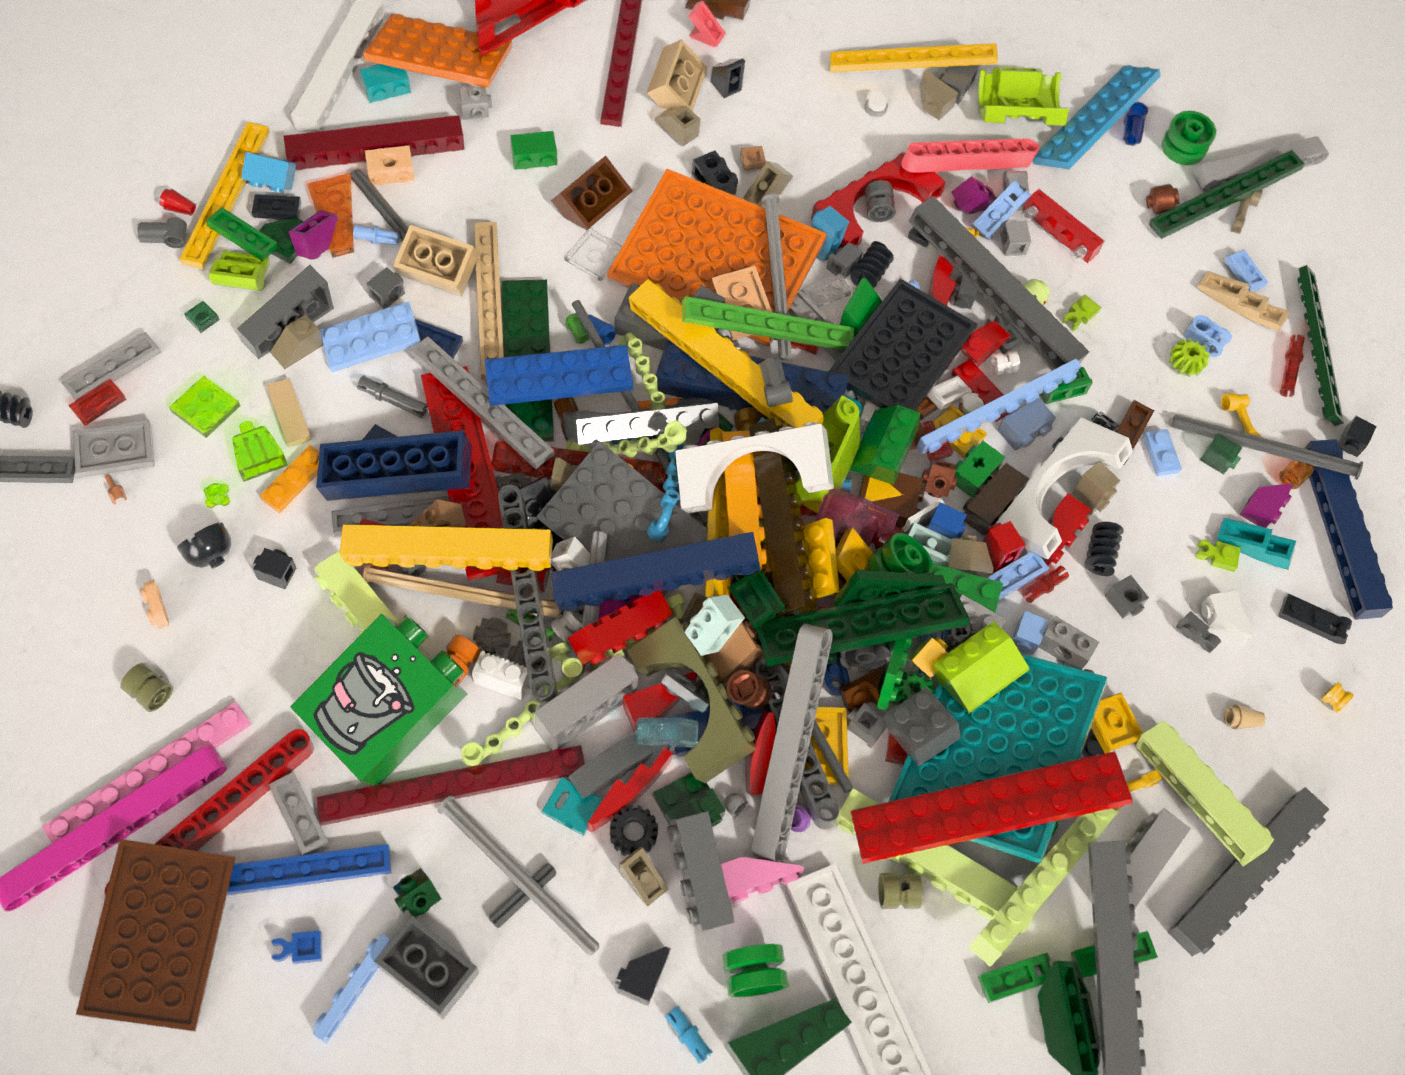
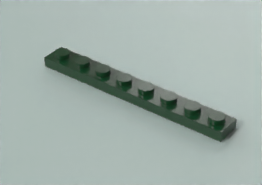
[1149,150,1305,239]
[1297,265,1344,426]

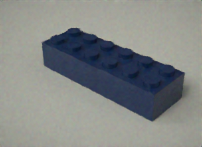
[316,431,472,501]

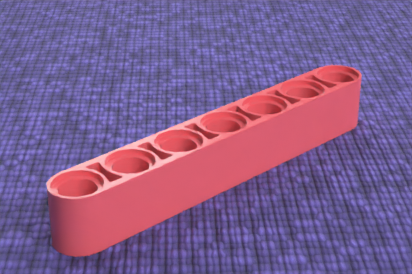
[901,139,1039,172]

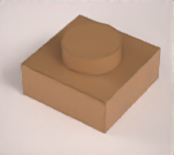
[740,146,766,170]

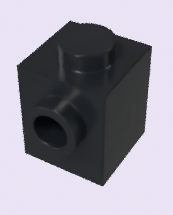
[253,548,297,589]

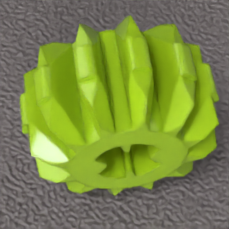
[1169,338,1210,377]

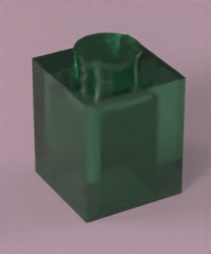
[1200,433,1243,475]

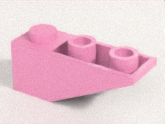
[721,857,804,903]

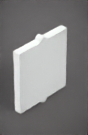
[902,499,944,535]

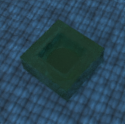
[184,301,220,333]

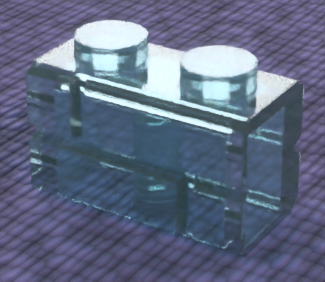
[635,718,698,748]

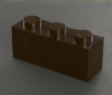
[962,463,1030,536]

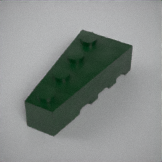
[725,999,852,1075]

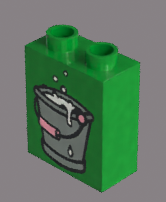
[290,613,468,785]

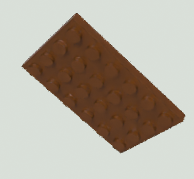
[75,839,236,1031]

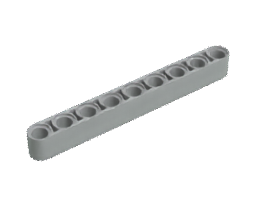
[751,624,832,862]

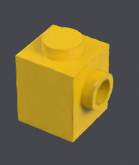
[908,636,949,678]

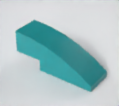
[1217,518,1296,570]

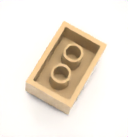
[393,224,479,296]

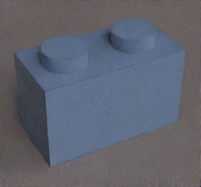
[998,398,1056,451]

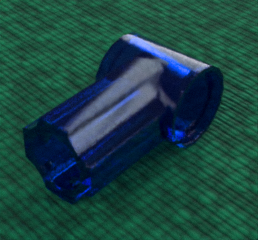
[1123,102,1148,146]

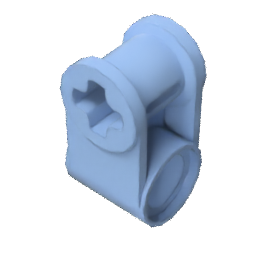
[1184,315,1232,357]

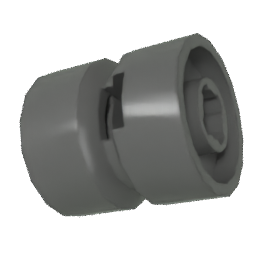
[865,180,896,222]

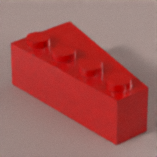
[567,590,674,665]

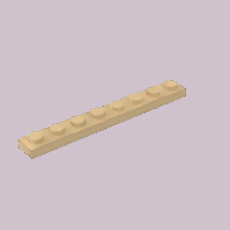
[474,222,504,380]

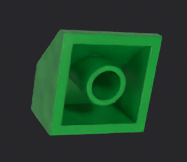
[840,278,882,338]

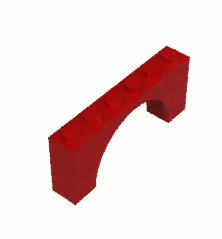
[811,152,946,248]

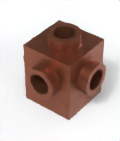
[922,458,957,498]

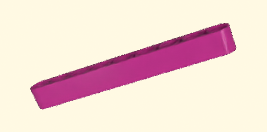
[0,745,227,912]

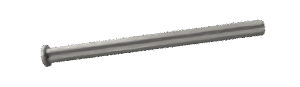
[762,194,792,360]
[437,796,600,956]

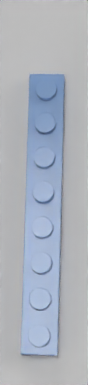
[916,359,1081,455]

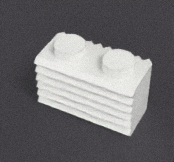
[472,651,529,700]

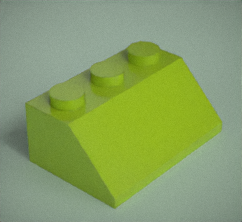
[933,621,1029,713]

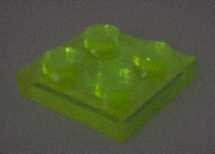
[169,375,240,438]

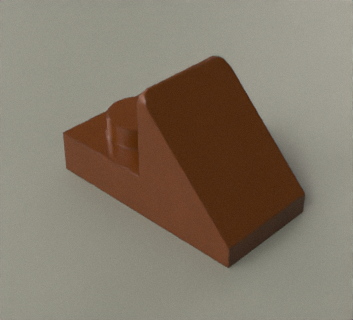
[839,666,886,713]

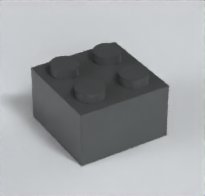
[884,687,961,767]

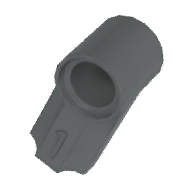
[137,217,187,248]
[760,357,793,407]

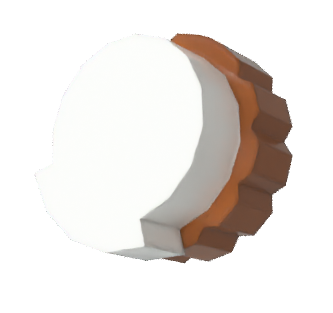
[958,393,984,415]

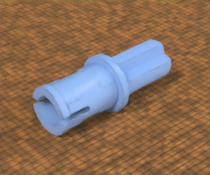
[353,224,400,245]

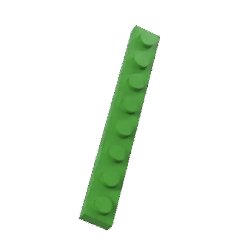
[682,296,854,351]

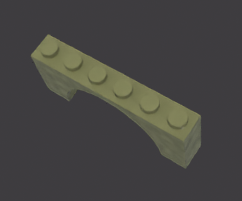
[627,616,757,783]

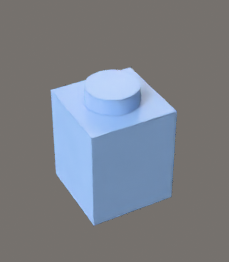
[1012,611,1048,654]

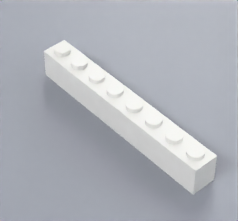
[291,0,385,133]

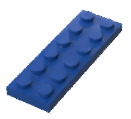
[485,345,633,406]

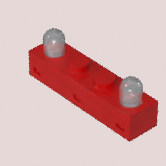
[1021,189,1105,263]

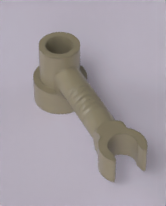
[1232,190,1263,234]

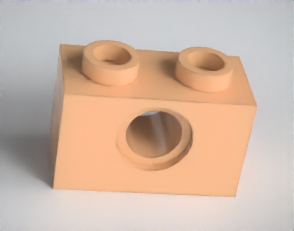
[365,146,415,185]

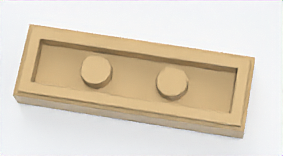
[266,378,312,447]

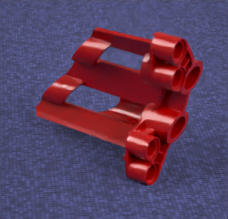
[475,0,587,55]

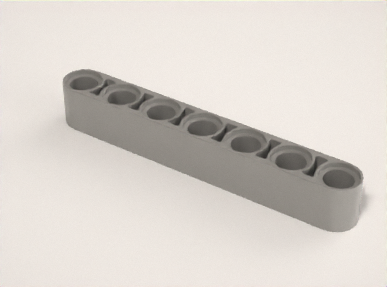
[1193,136,1329,192]

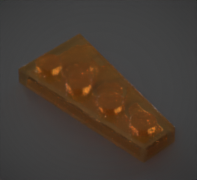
[307,173,354,258]

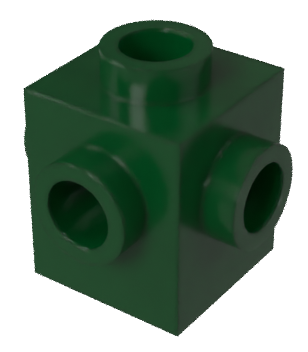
[393,868,442,918]

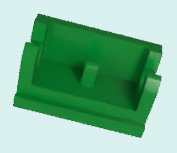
[1041,367,1093,405]

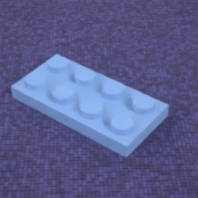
[320,301,421,372]

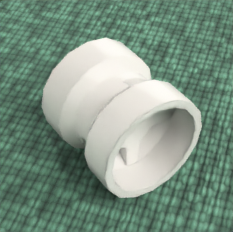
[990,351,1020,376]
[550,610,583,642]

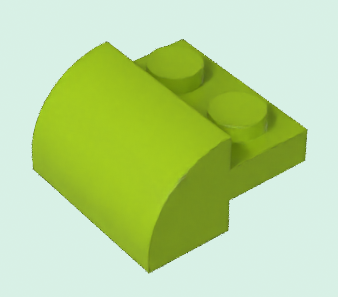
[209,251,270,291]

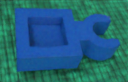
[272,931,322,964]

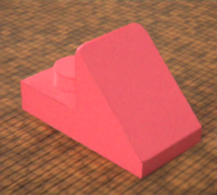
[688,1,726,47]

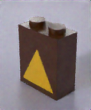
[854,473,925,528]

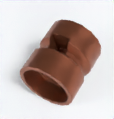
[727,670,772,709]

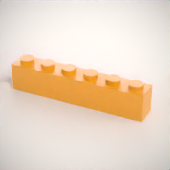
[722,431,766,575]

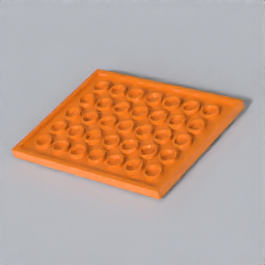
[607,169,827,347]

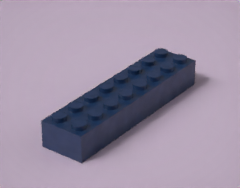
[655,339,849,414]

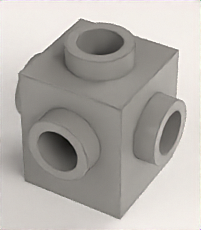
[459,86,492,119]

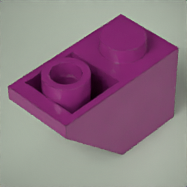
[1239,483,1293,528]

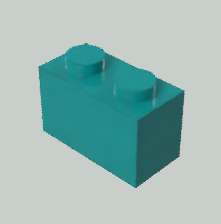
[360,64,411,103]

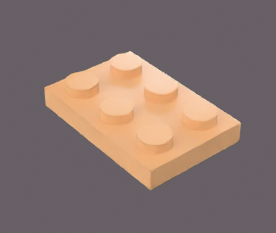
[712,266,772,341]

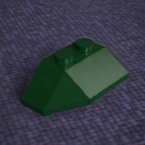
[1037,961,1101,1075]

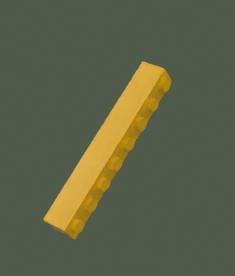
[340,525,553,571]

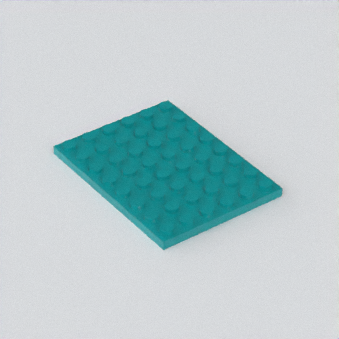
[888,654,1107,864]

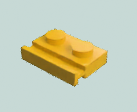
[929,404,987,458]

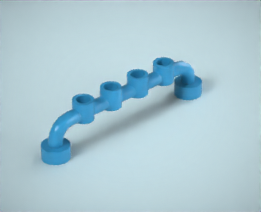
[647,443,685,542]

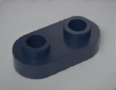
[823,652,850,696]

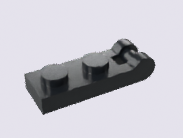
[1278,594,1352,644]

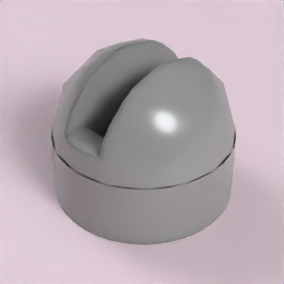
[724,793,747,817]

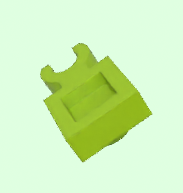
[1062,294,1102,331]
[1195,540,1240,572]

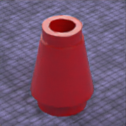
[159,189,196,216]

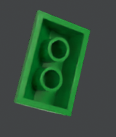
[850,405,920,485]

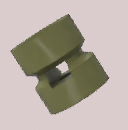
[120,663,173,712]
[878,873,923,909]

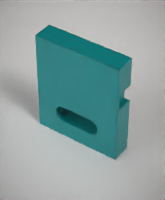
[542,777,603,836]

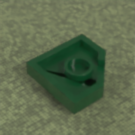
[259,218,304,264]

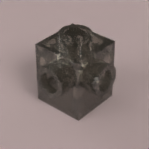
[473,617,512,658]

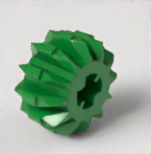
[894,670,935,704]

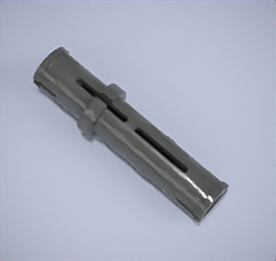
[357,375,428,418]

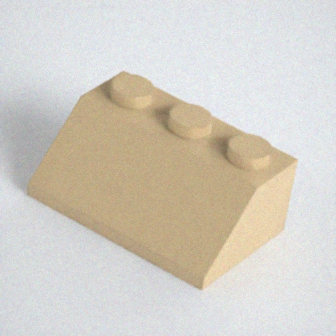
[647,39,708,111]

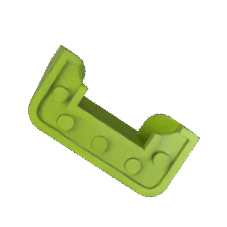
[796,395,860,513]

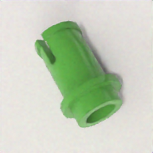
[565,313,589,344]

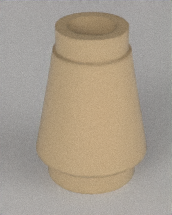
[1224,704,1265,729]

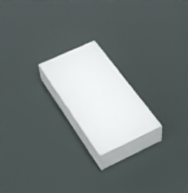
[927,376,972,410]

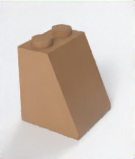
[704,608,764,687]

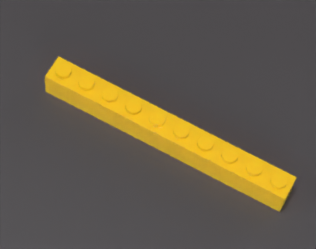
[628,279,823,429]

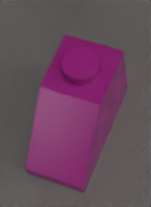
[951,176,997,214]
[289,210,338,260]

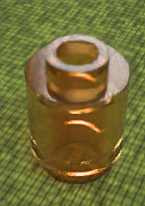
[1279,460,1314,489]

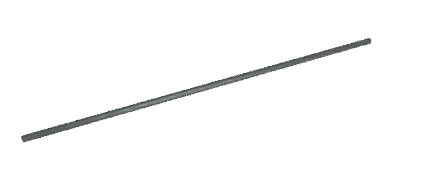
[572,300,853,793]

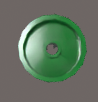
[1161,111,1217,166]
[869,533,933,574]
[722,944,789,998]

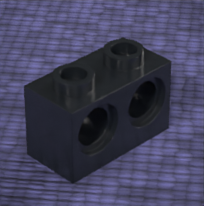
[692,150,738,195]

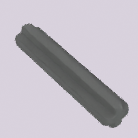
[489,863,557,928]

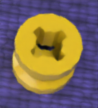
[1321,681,1354,713]

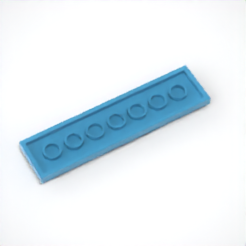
[1033,65,1161,170]

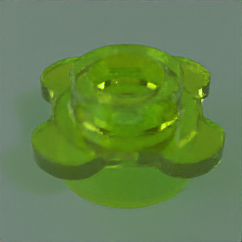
[204,483,230,508]

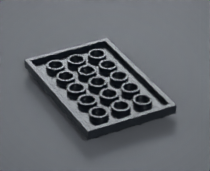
[829,278,978,411]

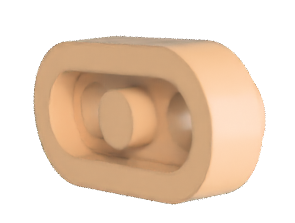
[140,579,170,629]

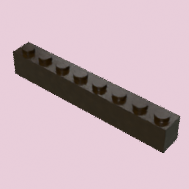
[749,417,817,617]

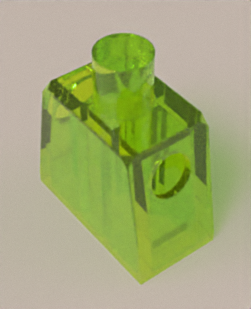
[232,421,288,482]

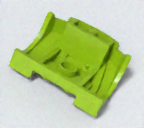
[978,67,1069,125]

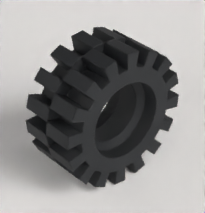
[609,805,658,856]

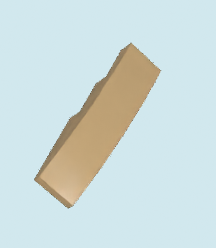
[1198,271,1290,331]

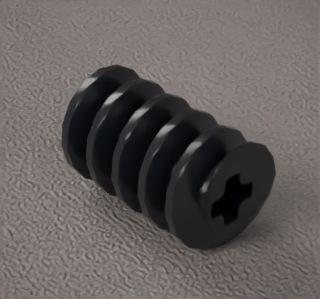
[850,241,894,288]
[0,390,33,428]
[1084,522,1124,577]

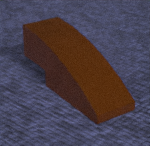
[685,0,750,20]

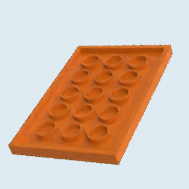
[364,14,512,88]

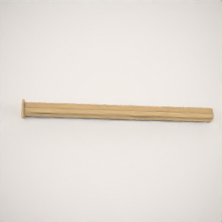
[363,564,561,618]

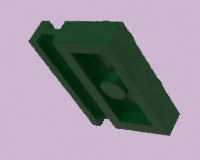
[728,570,786,630]

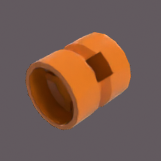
[445,635,481,684]

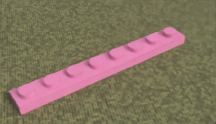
[42,702,251,844]

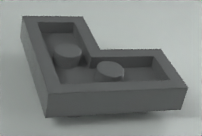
[661,669,710,713]

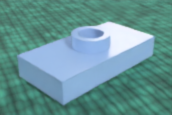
[1224,249,1268,292]

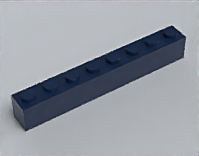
[1304,439,1393,620]
[551,532,761,611]

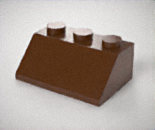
[551,155,633,230]

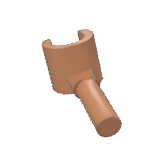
[105,475,127,504]

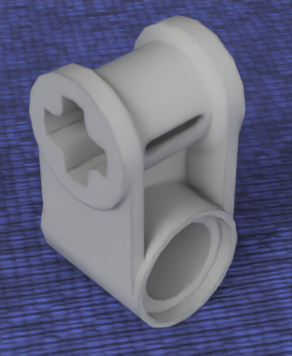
[1002,170,1029,211]

